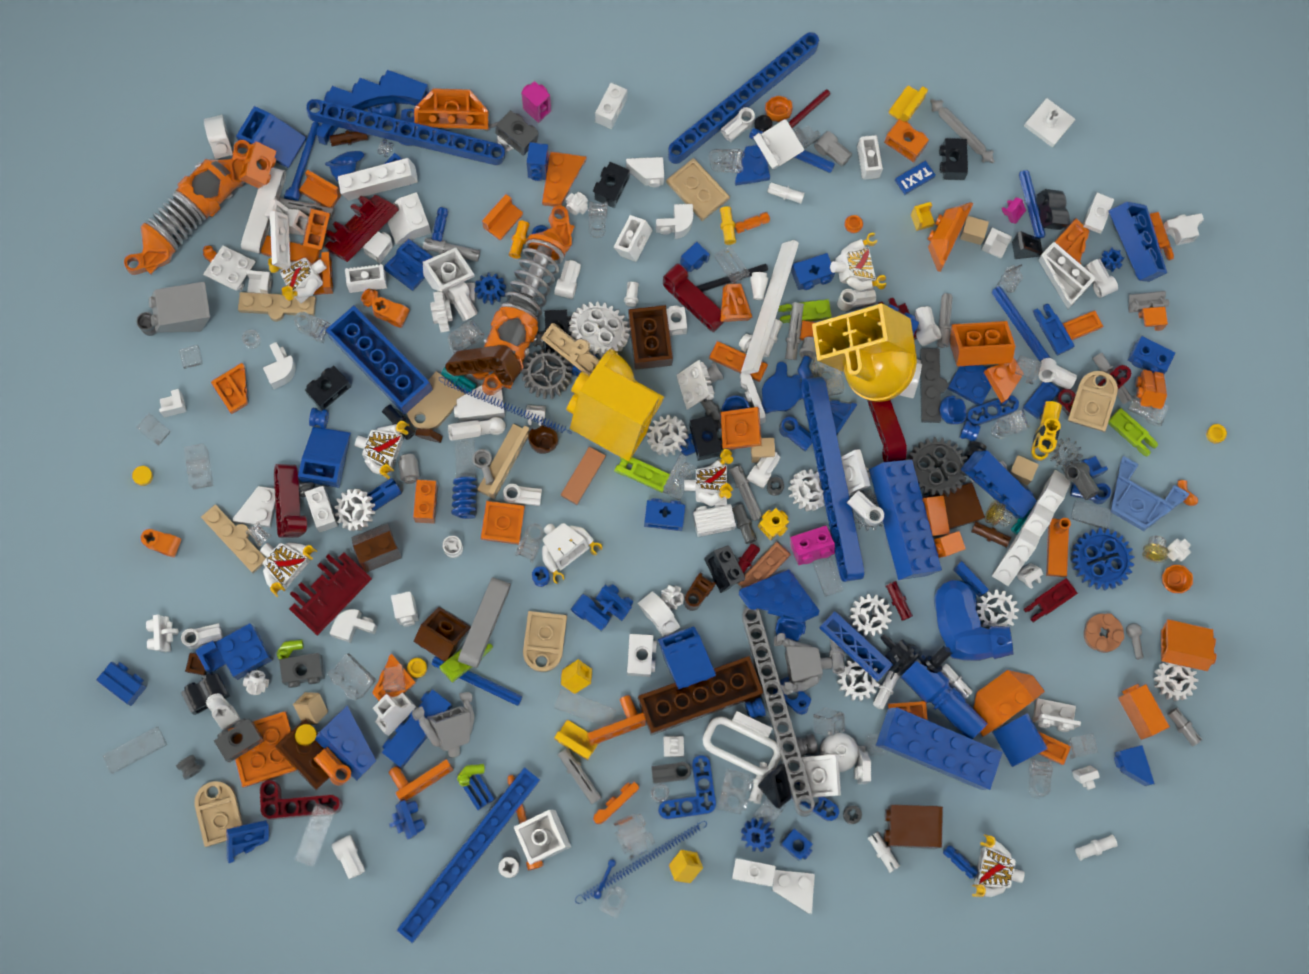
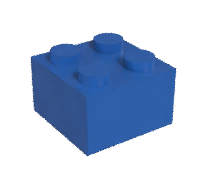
[215,623,273,680]

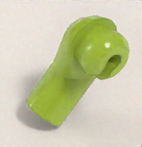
[277,640,304,660]
[457,764,485,787]

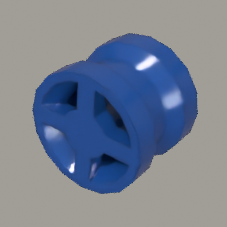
[309,407,329,429]
[959,421,981,441]
[744,697,766,719]

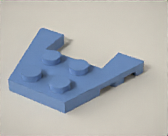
[1110,456,1189,531]

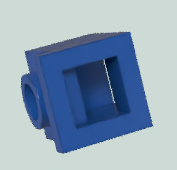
[680,242,710,273]

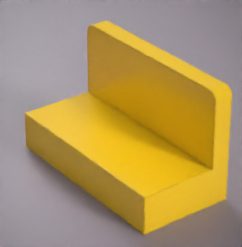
[888,85,928,122]
[554,720,599,761]

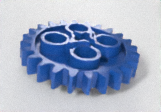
[1071,528,1135,591]

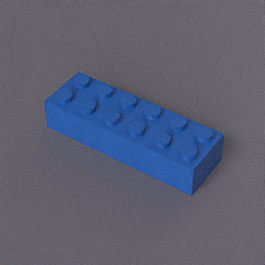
[326,305,433,415]
[869,460,942,580]
[875,707,1003,790]

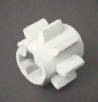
[566,192,588,215]
[1167,538,1191,562]
[661,585,685,610]
[243,670,269,695]

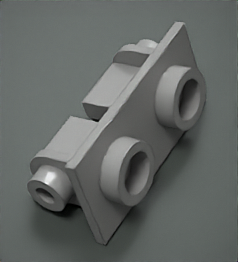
[1128,291,1169,313]

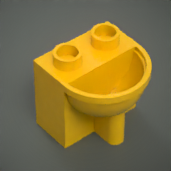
[812,303,917,402]
[566,348,665,461]

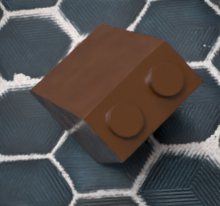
[351,523,402,573]
[884,805,943,849]

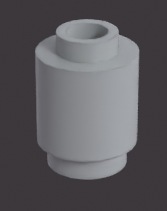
[398,454,420,484]

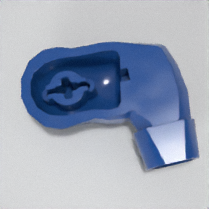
[934,580,1014,661]

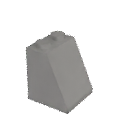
[149,282,210,333]

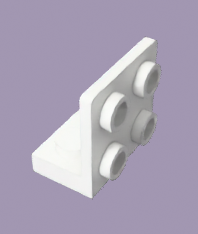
[753,119,804,170]
[1032,698,1081,732]

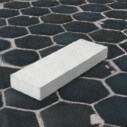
[270,210,291,270]

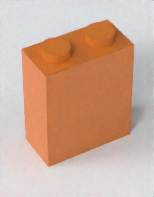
[1161,619,1217,671]
[1118,684,1170,740]

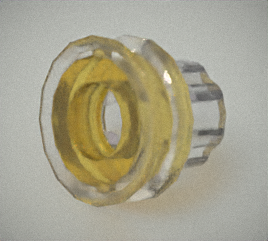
[985,501,1013,527]
[1142,536,1169,563]

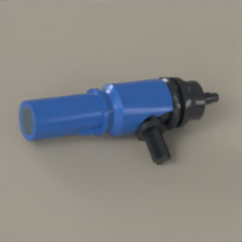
[880,634,988,739]

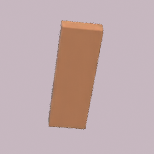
[561,447,606,505]
[737,542,791,588]

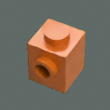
[934,531,966,558]

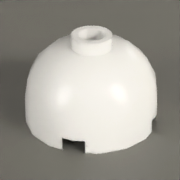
[819,732,859,772]

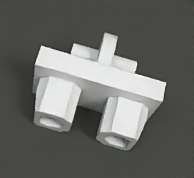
[146,614,178,652]

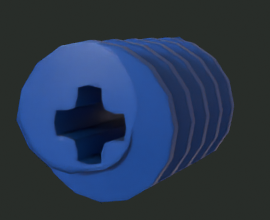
[451,477,477,519]

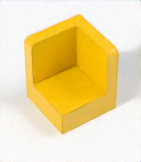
[911,202,935,231]
[561,659,592,694]
[669,849,703,883]

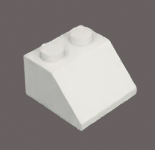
[388,192,431,245]
[423,248,474,292]
[514,810,571,865]

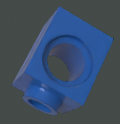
[780,829,813,861]

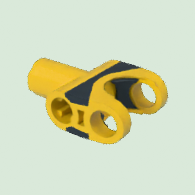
[1031,401,1062,461]

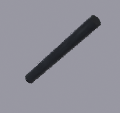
[696,264,768,292]

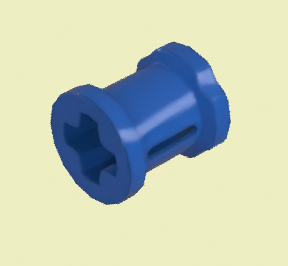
[532,566,550,587]

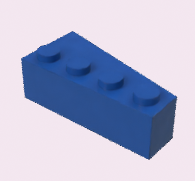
[1109,202,1167,282]

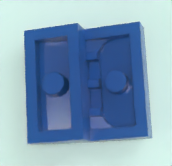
[384,239,433,291]
[992,713,1048,767]

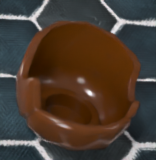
[528,425,558,454]

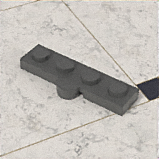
[920,349,948,423]

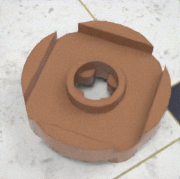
[1083,613,1125,653]

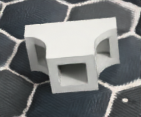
[1083,193,1114,234]
[1163,213,1204,246]
[373,693,416,736]
[732,858,776,887]

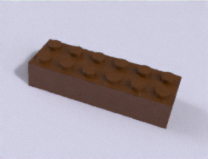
[637,656,763,736]

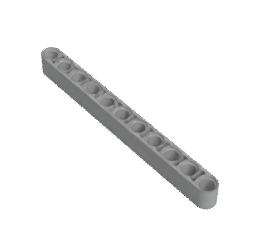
[742,607,814,817]

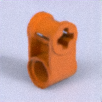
[372,297,410,328]
[141,529,182,558]

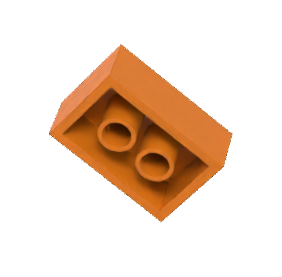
[949,321,1016,366]

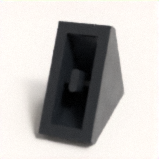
[1012,231,1043,259]
[758,764,792,809]

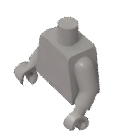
[774,633,832,695]
[412,692,475,757]

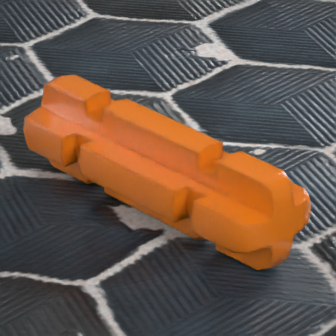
[735,212,770,233]

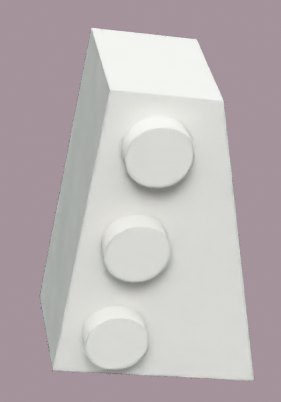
[1039,242,1096,310]

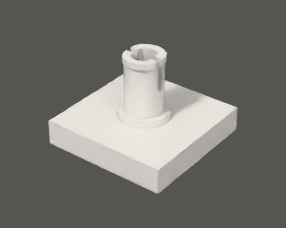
[1024,98,1076,148]
[841,449,871,496]
[800,755,841,798]

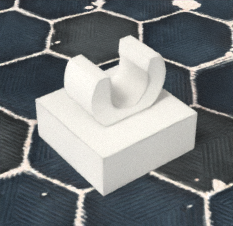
[525,405,546,426]
[1016,563,1043,589]
[663,736,684,757]
[1072,765,1100,790]

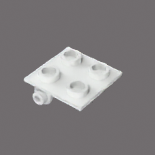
[203,246,256,291]
[677,360,715,410]

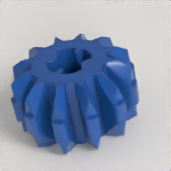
[474,272,506,305]
[741,817,775,852]

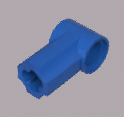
[779,417,812,452]
[1070,482,1111,504]
[570,594,611,631]

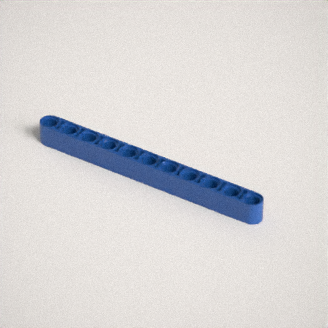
[668,32,819,164]
[306,99,505,165]
[801,377,865,582]

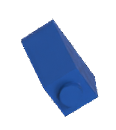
[1114,745,1155,786]

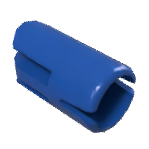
[367,478,402,511]

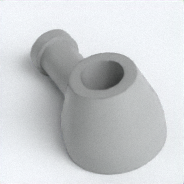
[472,449,495,485]

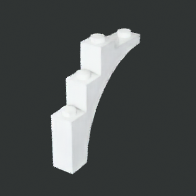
[992,470,1071,586]

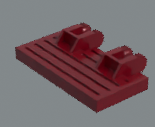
[324,195,399,262]
[289,552,372,636]

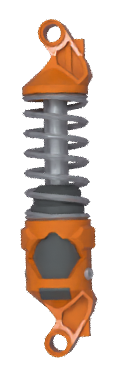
[482,205,574,396]

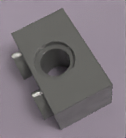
[495,110,539,156]
[279,653,325,688]
[214,718,264,763]

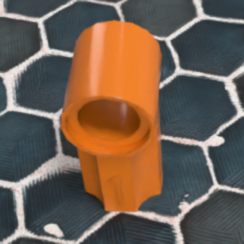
[314,747,351,786]

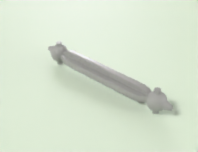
[930,99,995,163]

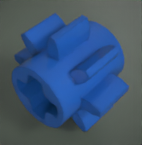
[1101,248,1125,272]

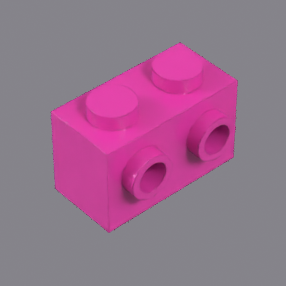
[521,81,551,123]
[790,526,835,566]

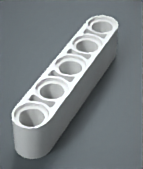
[241,168,286,254]

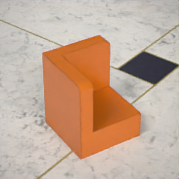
[1138,307,1168,331]

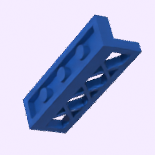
[819,611,893,682]

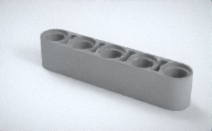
[458,577,511,668]

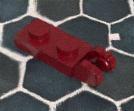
[1023,578,1078,622]

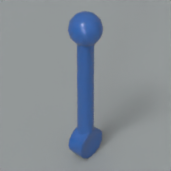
[594,859,616,899]

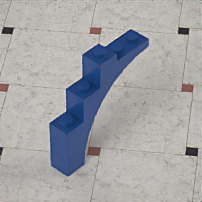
[316,70,429,145]

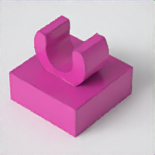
[1002,197,1026,224]

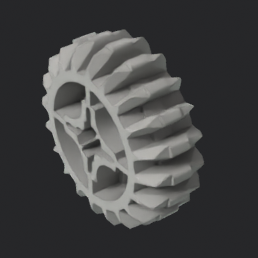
[521,349,573,399]

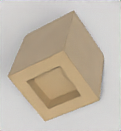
[960,216,989,245]
[751,438,775,463]
[1009,456,1039,486]
[293,692,328,724]

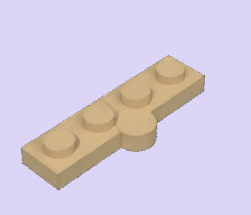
[238,292,316,322]
[541,323,600,375]
[201,504,266,573]

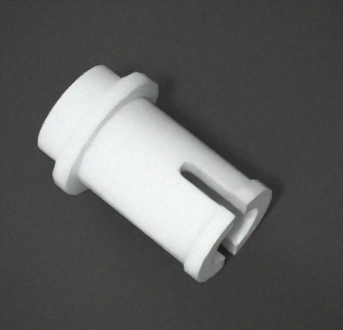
[624,281,639,307]

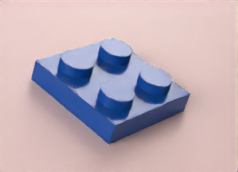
[947,365,992,406]

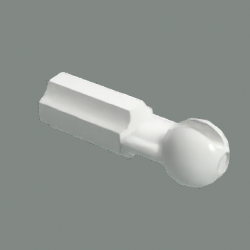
[448,417,506,441]

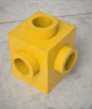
[758,508,789,541]

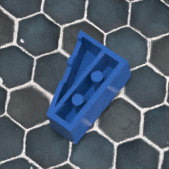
[315,706,376,781]

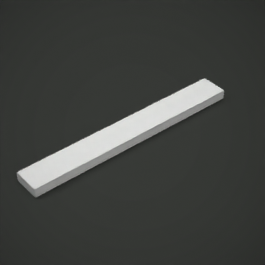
[741,240,799,375]

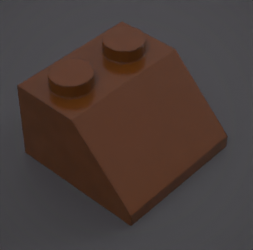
[413,607,471,662]

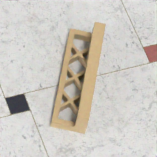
[477,424,530,500]

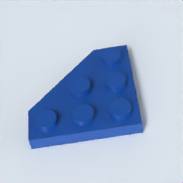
[739,569,820,622]

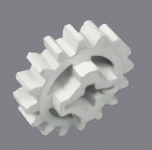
[430,291,453,333]
[647,415,689,457]
[788,469,824,512]
[334,489,375,531]
[977,590,1019,629]
[849,594,892,637]
[837,660,880,702]
[1153,662,1198,701]

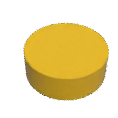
[1206,424,1227,444]
[132,466,153,486]
[407,658,427,678]
[295,724,316,745]

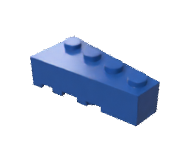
[961,451,1037,519]

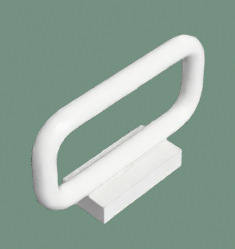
[702,711,781,777]

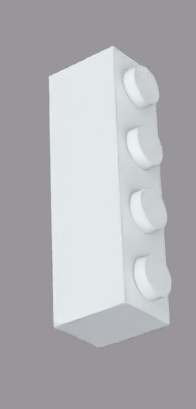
[338,158,418,201]

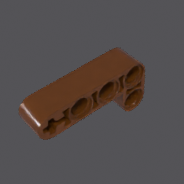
[445,345,522,386]

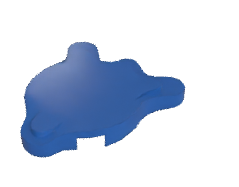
[761,362,803,414]

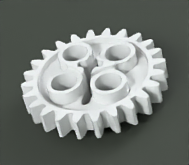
[569,302,630,358]

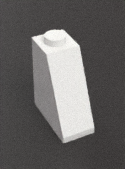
[454,381,505,423]

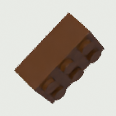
[628,305,673,370]

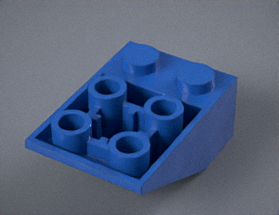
[236,106,306,168]
[298,427,351,488]
[658,626,716,689]

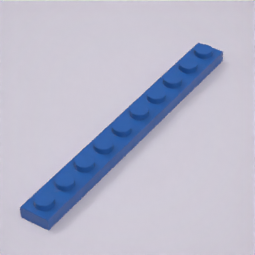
[397,767,541,943]

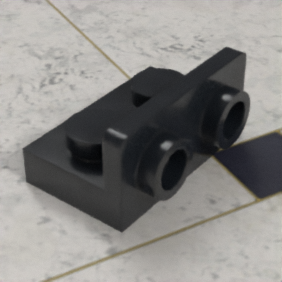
[704,545,745,593]

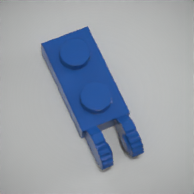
[1033,304,1075,356]

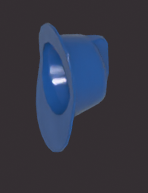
[325,151,364,182]

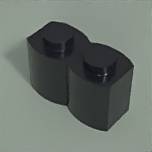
[1037,189,1070,230]
[181,673,230,715]

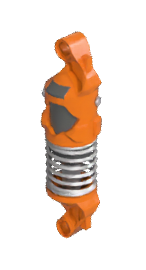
[124,140,250,275]

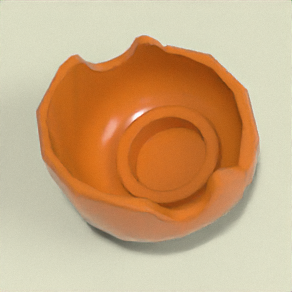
[765,96,793,122]
[1162,564,1193,594]

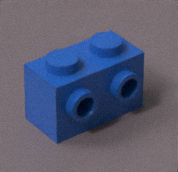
[1128,336,1176,374]

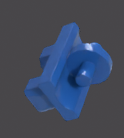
[595,584,633,621]
[389,800,425,840]

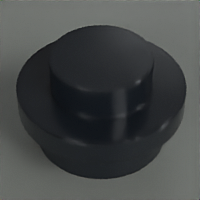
[754,115,772,132]

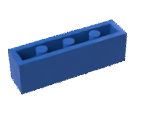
[382,689,453,769]

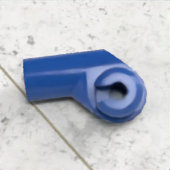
[798,356,813,380]

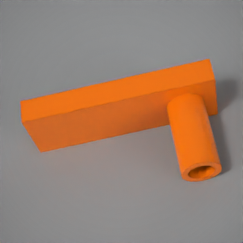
[1046,518,1071,577]
[587,695,646,746]
[388,759,454,801]

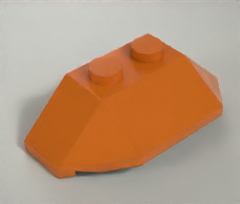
[414,88,488,129]
[927,202,973,272]
[973,670,1045,737]

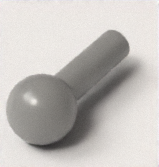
[1126,623,1144,660]

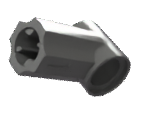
[1064,462,1100,500]
[651,762,691,784]

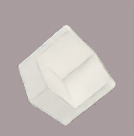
[981,228,1012,259]
[247,270,273,294]
[159,389,187,418]

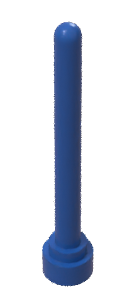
[284,122,319,201]

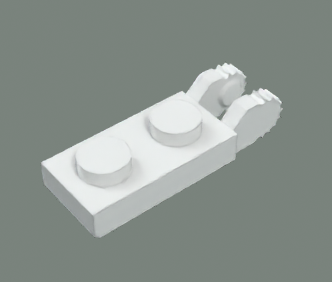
[740,372,766,424]

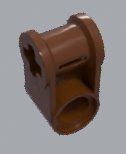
[684,572,716,611]

